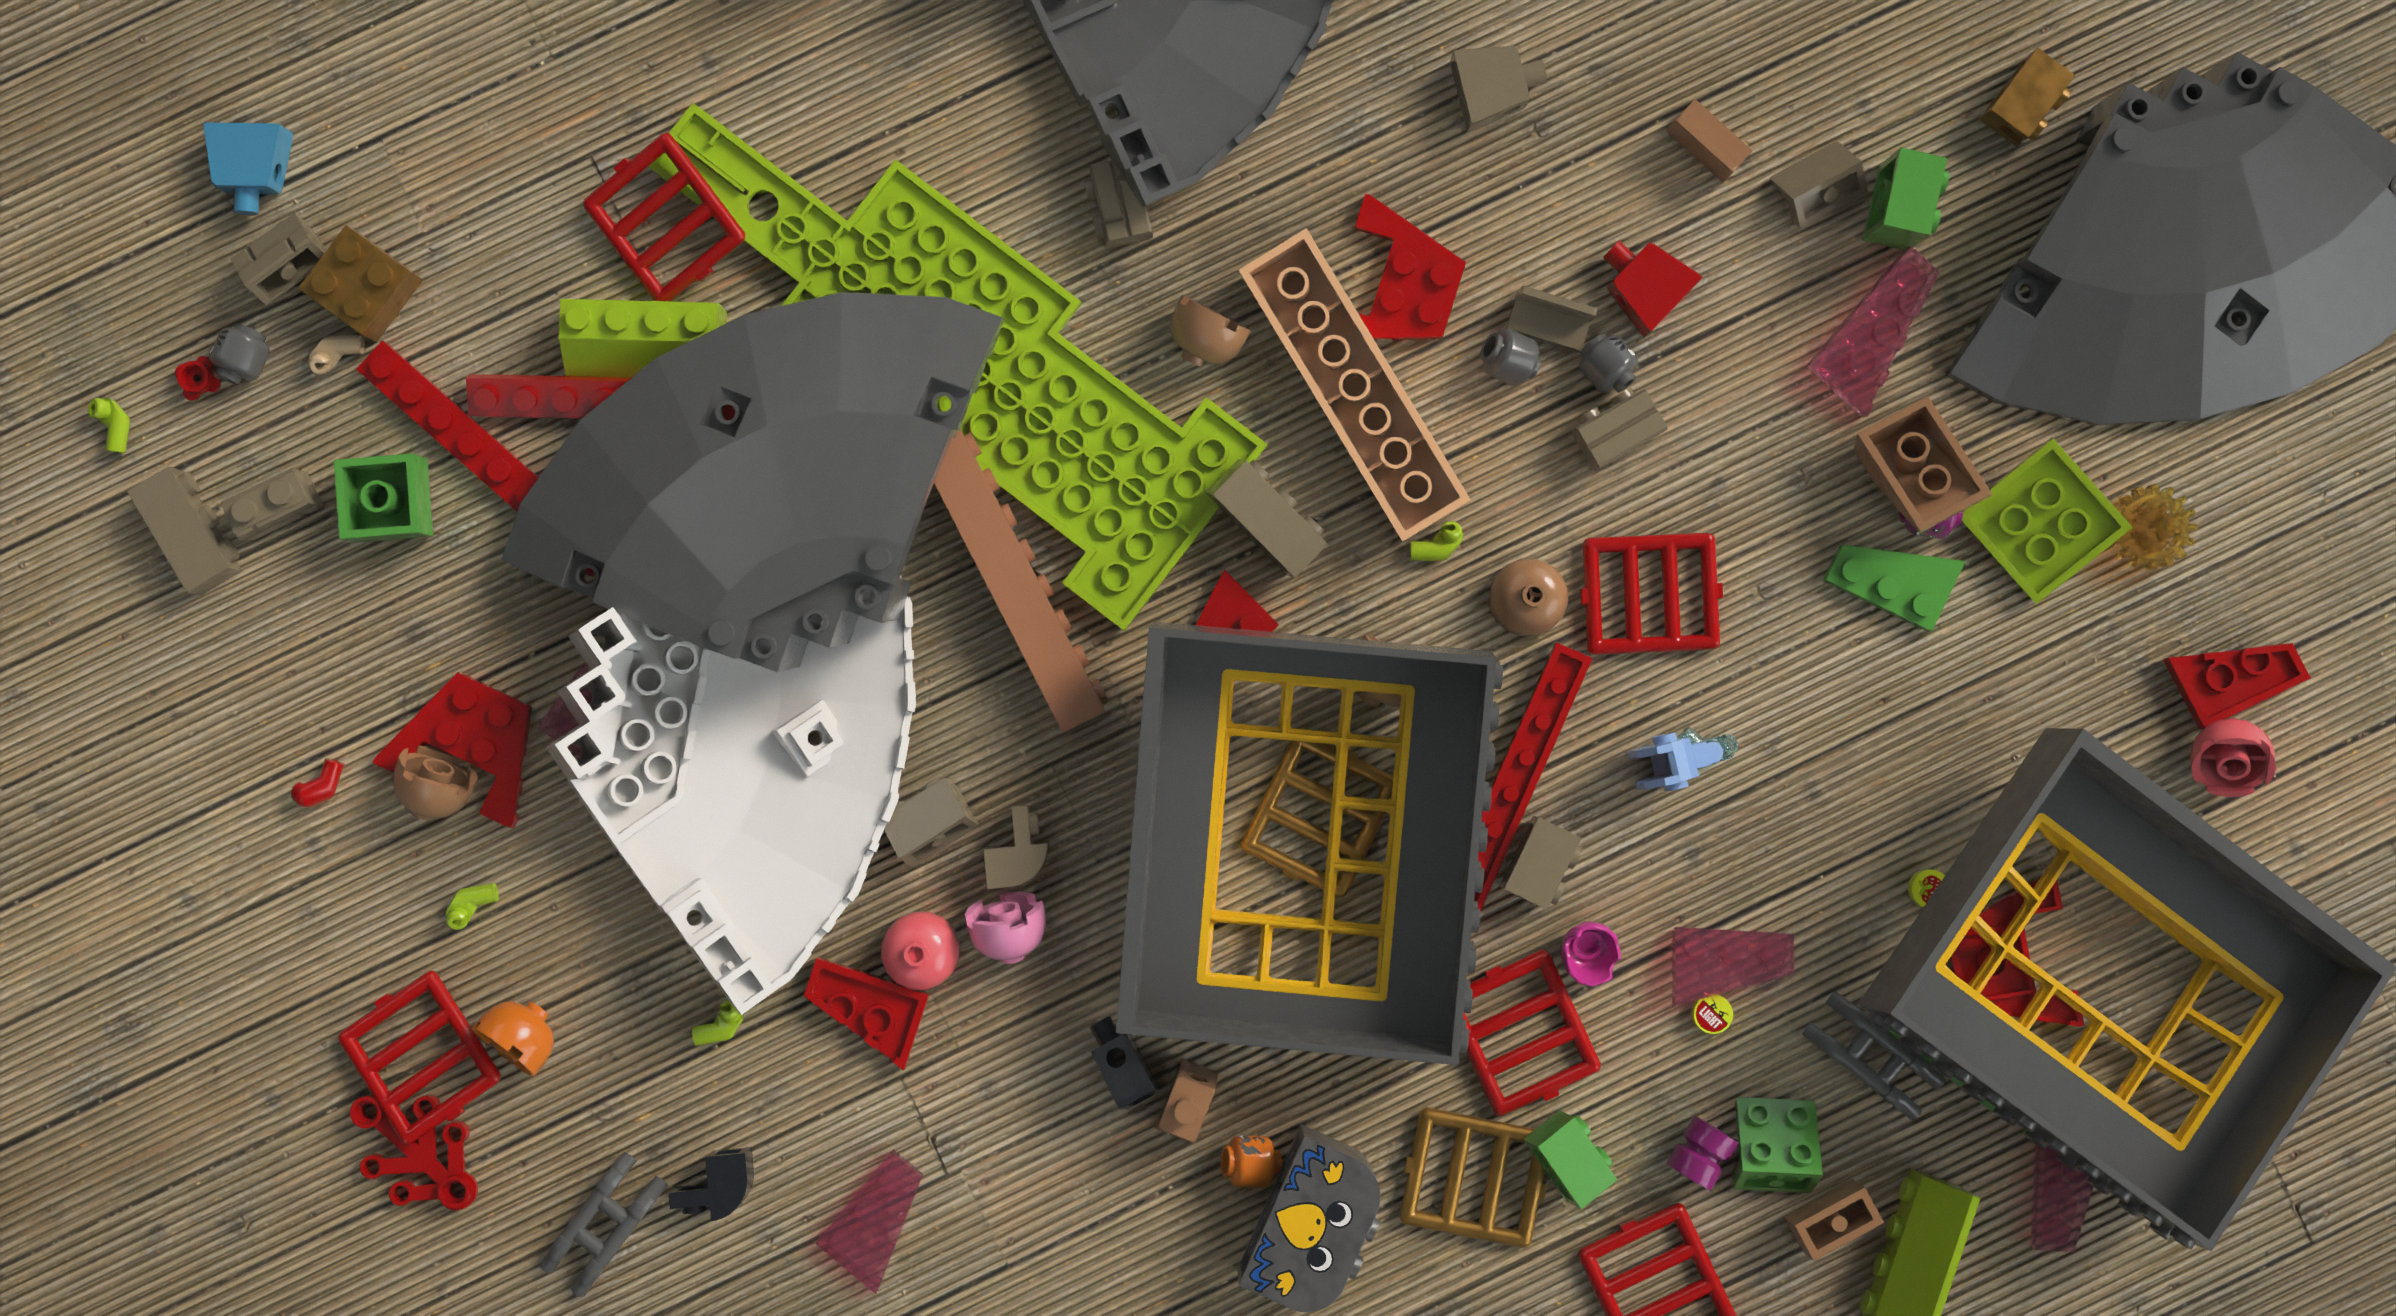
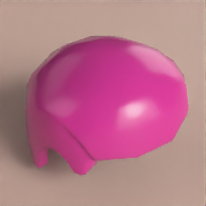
[1560,921,1621,987]

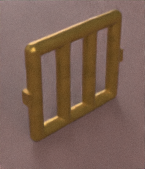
[1241,741,1393,898]
[1400,1107,1547,1248]

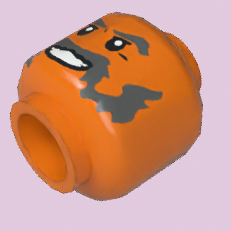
[1221,1136,1282,1188]

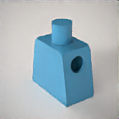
[204,122,293,216]

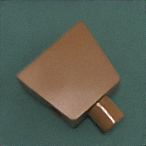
[1155,1058,1218,1143]

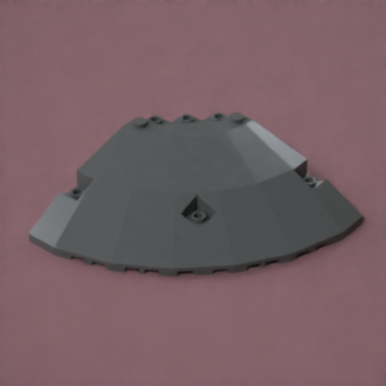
[1023,0,1335,207]
[1946,52,2396,426]
[501,292,1004,672]

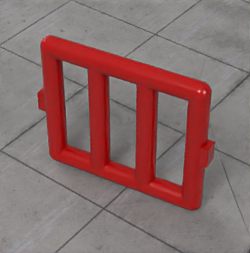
[583,133,745,302]
[1580,533,1723,655]
[1463,950,1601,1116]
[338,971,501,1145]
[1578,1203,1737,1316]

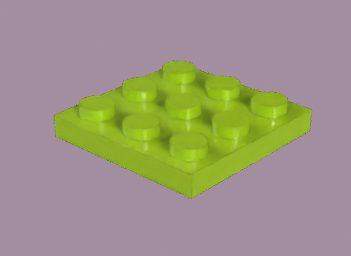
[1962,437,2133,605]

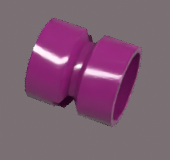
[1666,1115,1739,1191]

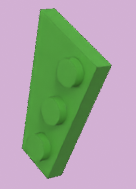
[1822,545,1966,632]

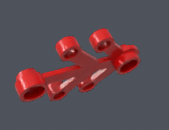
[350,1094,478,1210]

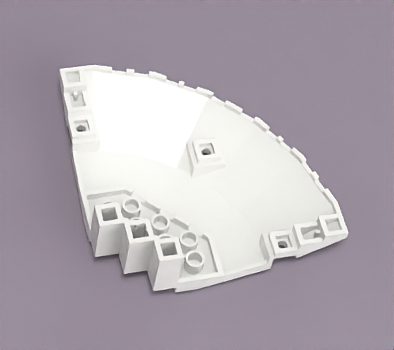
[546,576,916,1015]

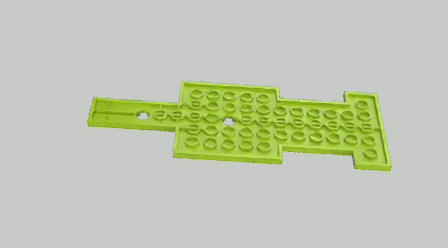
[648,103,1268,632]

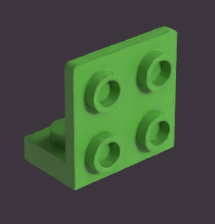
[1732,1097,1823,1193]

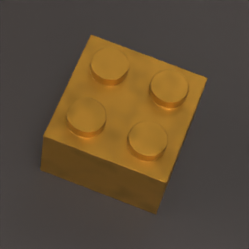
[299,225,423,342]

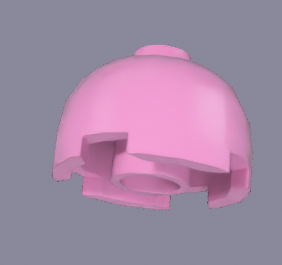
[965,891,1046,964]

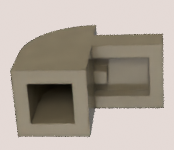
[983,804,1049,889]

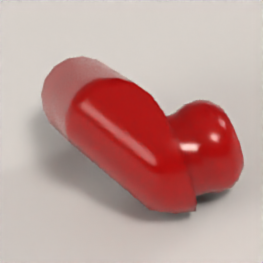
[291,758,345,807]

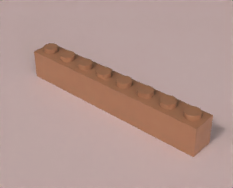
[934,429,1109,733]

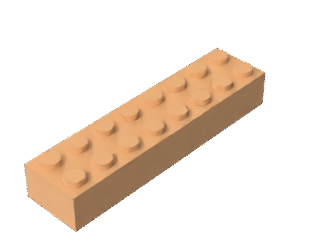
[1239,228,1471,542]

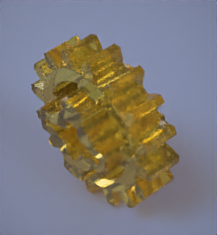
[2112,484,2198,570]

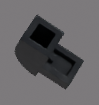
[668,1147,754,1221]

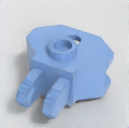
[1627,732,1724,792]

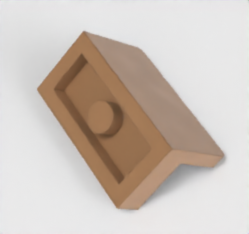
[1666,99,1752,183]

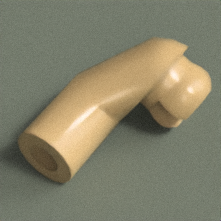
[308,334,365,375]

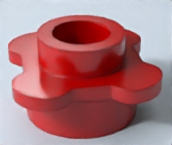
[175,356,221,401]

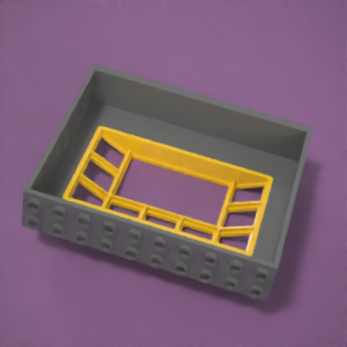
[1116,622,1503,1065]
[1858,728,2396,1251]

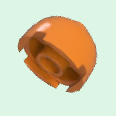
[471,1001,554,1077]

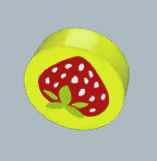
[1908,869,1945,908]

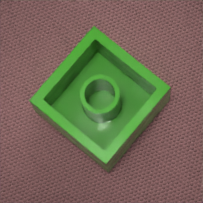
[1862,147,1950,251]
[334,453,433,543]

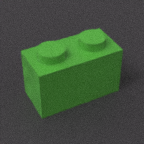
[1523,1110,1618,1210]

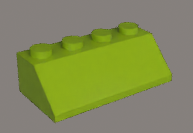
[559,299,727,377]
[1860,1169,1981,1316]

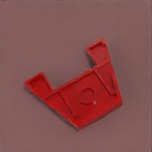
[1355,193,1466,341]
[372,672,532,828]
[1948,876,2085,1027]

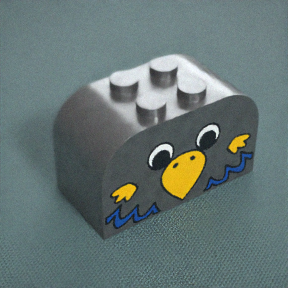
[1237,1124,1380,1312]

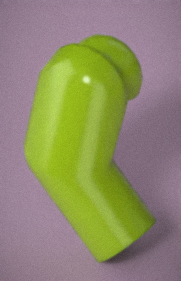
[88,397,130,453]
[1410,521,1463,561]
[445,883,499,930]
[692,1000,744,1046]

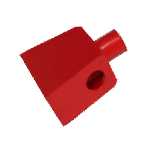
[1603,240,1703,338]

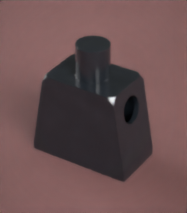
[1090,1016,1162,1110]

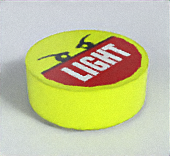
[1691,993,1733,1034]

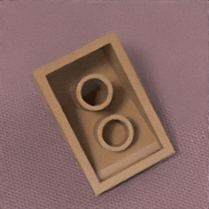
[1854,396,1992,534]

